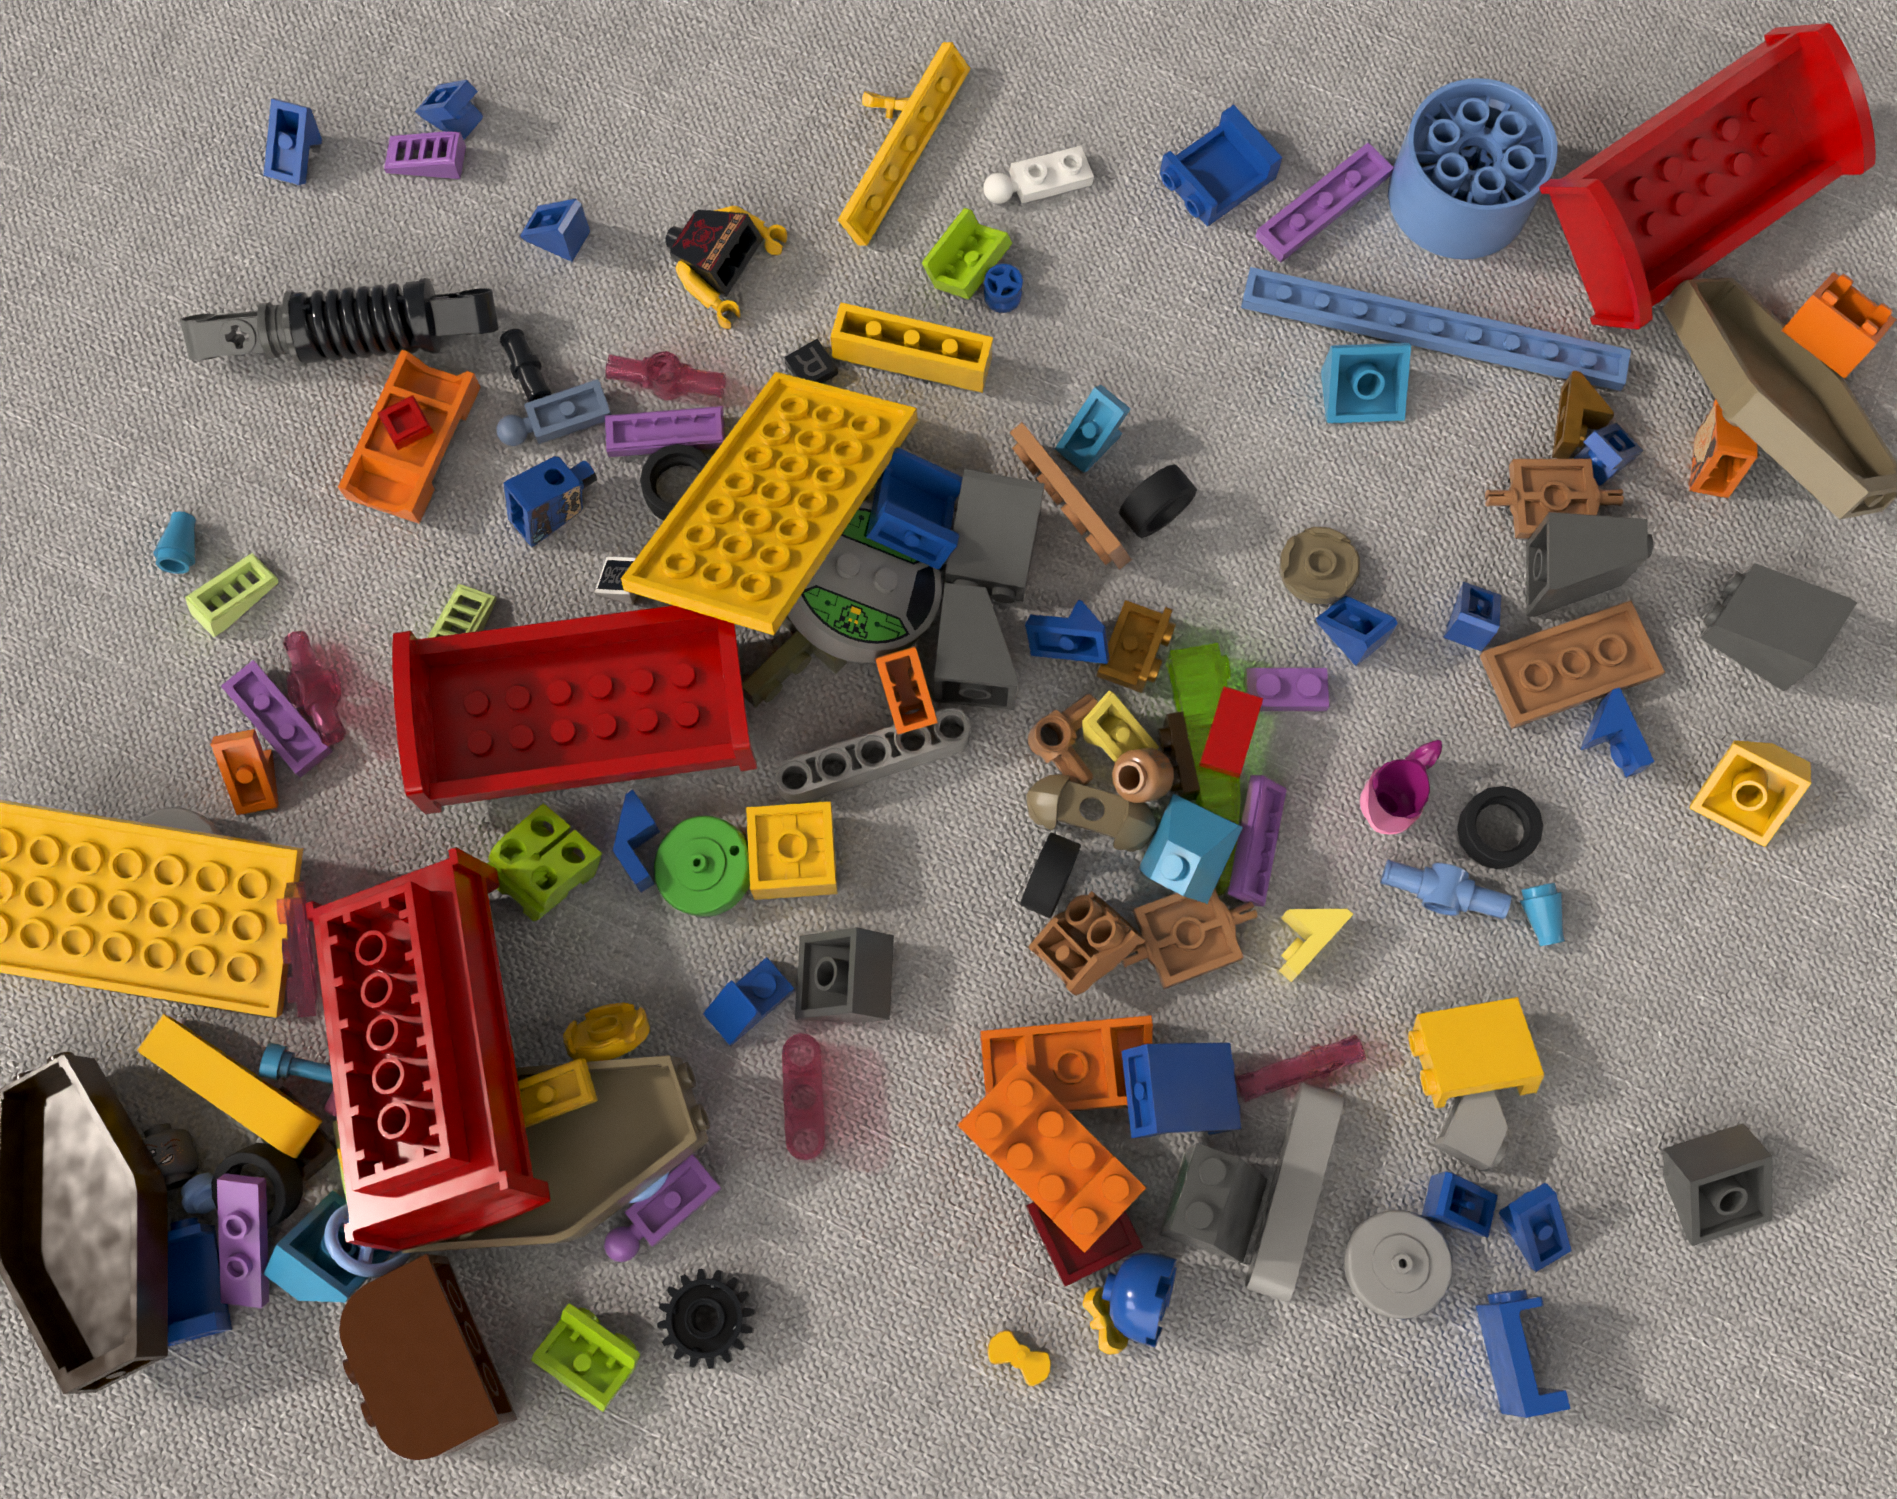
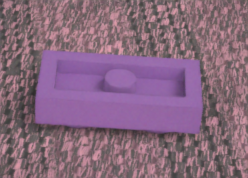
[1244,668,1329,711]

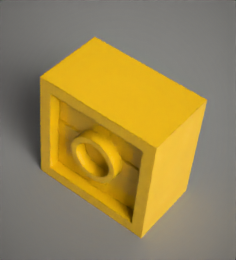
[746,801,838,900]

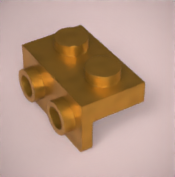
[1096,600,1176,693]

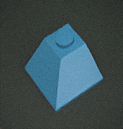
[1138,794,1243,904]
[263,1190,393,1303]

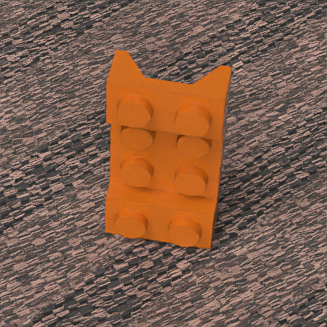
[338,349,481,524]
[980,1015,1153,1112]
[957,1061,1146,1253]

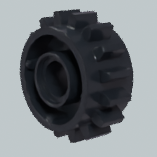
[657,1269,756,1369]

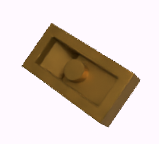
[1552,370,1614,459]

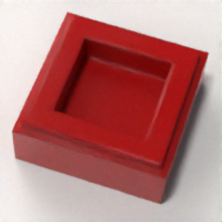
[377,395,434,450]

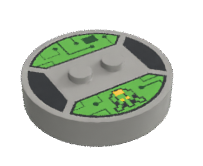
[788,502,942,663]

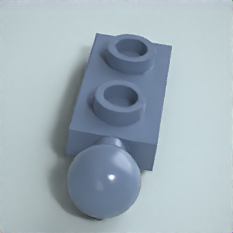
[496,379,612,446]

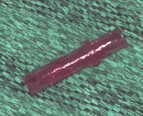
[1235,1034,1366,1103]

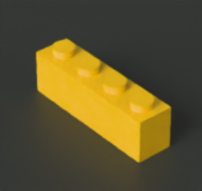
[830,302,993,393]

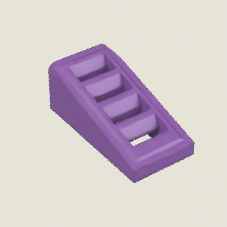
[384,132,466,179]

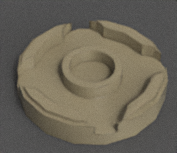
[1279,526,1360,604]

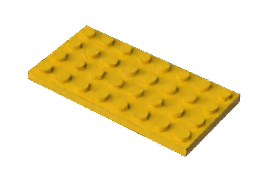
[621,372,918,635]
[0,800,304,1018]

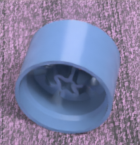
[1388,78,1558,259]

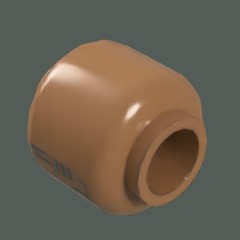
[1112,748,1174,803]

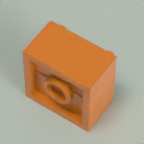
[1781,272,1897,379]

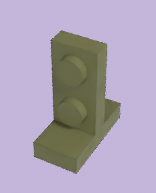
[742,615,847,708]

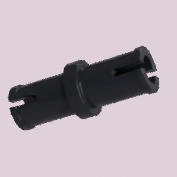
[500,329,552,402]

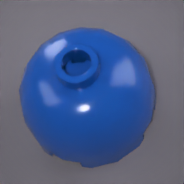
[1102,1252,1177,1348]

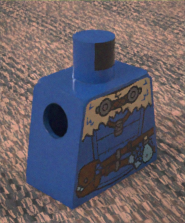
[503,456,597,548]

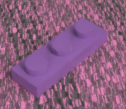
[221,660,333,778]

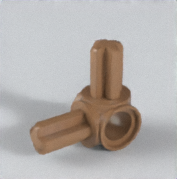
[1028,694,1098,785]

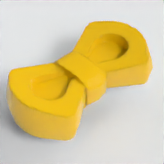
[862,91,910,119]
[1083,1287,1128,1355]
[987,1330,1051,1387]

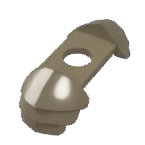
[1027,774,1156,852]

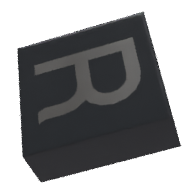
[784,339,838,383]

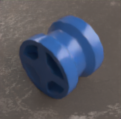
[984,264,1023,313]

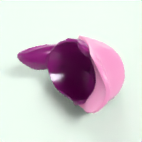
[1360,740,1442,835]

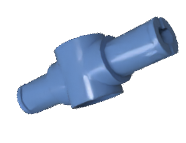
[1380,860,1512,920]

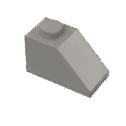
[1433,1090,1509,1171]

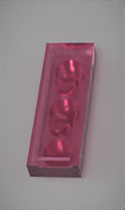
[277,881,318,1018]

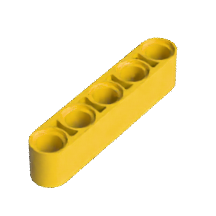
[137,1013,322,1159]

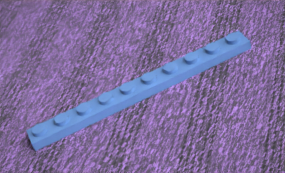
[1241,267,1631,391]

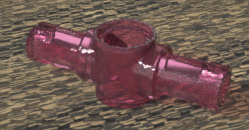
[605,351,726,400]
[283,631,346,745]

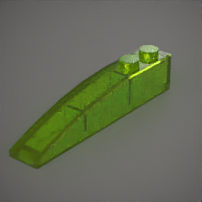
[1166,643,1241,896]

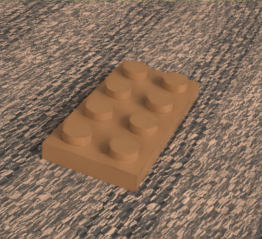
[1010,422,1132,570]
[1479,601,1665,729]

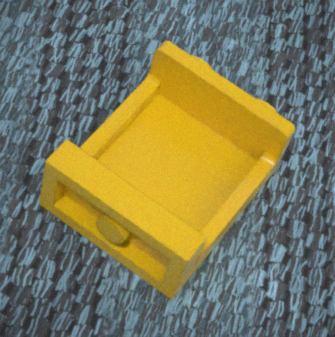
[1408,997,1544,1108]

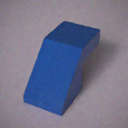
[612,789,660,893]

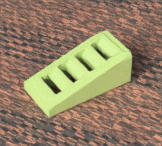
[185,553,279,637]
[427,584,497,638]

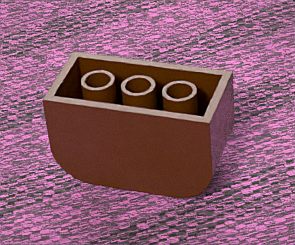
[339,1254,518,1460]

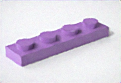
[1255,143,1394,263]

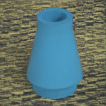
[153,511,196,574]
[1520,883,1565,946]

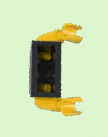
[665,205,787,329]

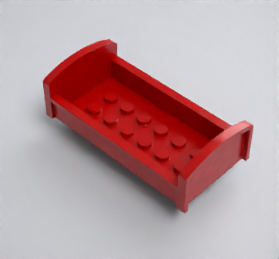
[1539,23,1876,330]
[392,605,757,814]
[305,847,551,1252]

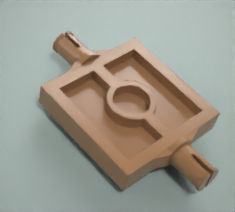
[1485,459,1624,539]
[1122,889,1258,990]

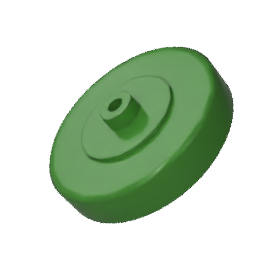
[654,815,750,917]

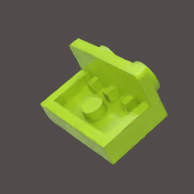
[922,208,1013,300]
[531,1303,640,1412]

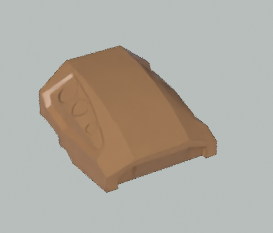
[1028,891,1145,996]

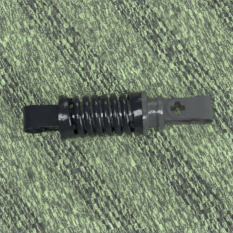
[180,278,499,366]

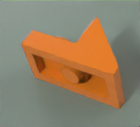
[211,729,279,815]

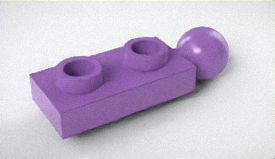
[604,1154,722,1262]

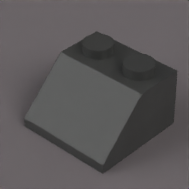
[795,927,894,1023]
[1663,1123,1772,1246]

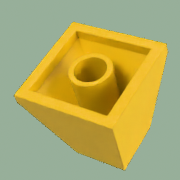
[1689,740,1811,847]

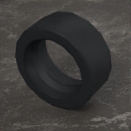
[640,444,709,521]
[1119,464,1197,538]
[1457,786,1543,869]
[1020,832,1081,918]
[211,1143,303,1229]

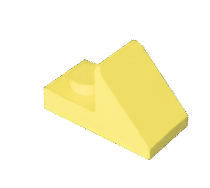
[1082,691,1159,762]
[1279,909,1353,982]

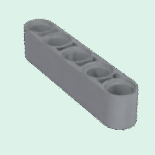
[775,708,970,804]
[1245,1082,1344,1302]

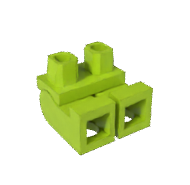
[487,803,603,922]

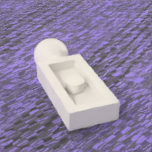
[983,146,1094,204]

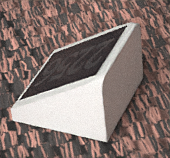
[594,557,637,605]

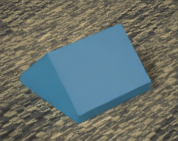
[1321,343,1411,423]

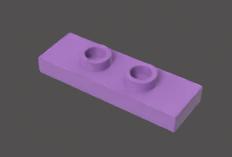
[605,406,726,457]
[1228,775,1287,907]
[217,1173,269,1308]

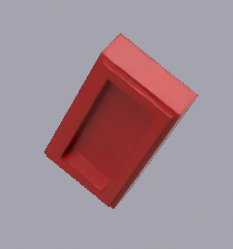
[1199,686,1264,778]

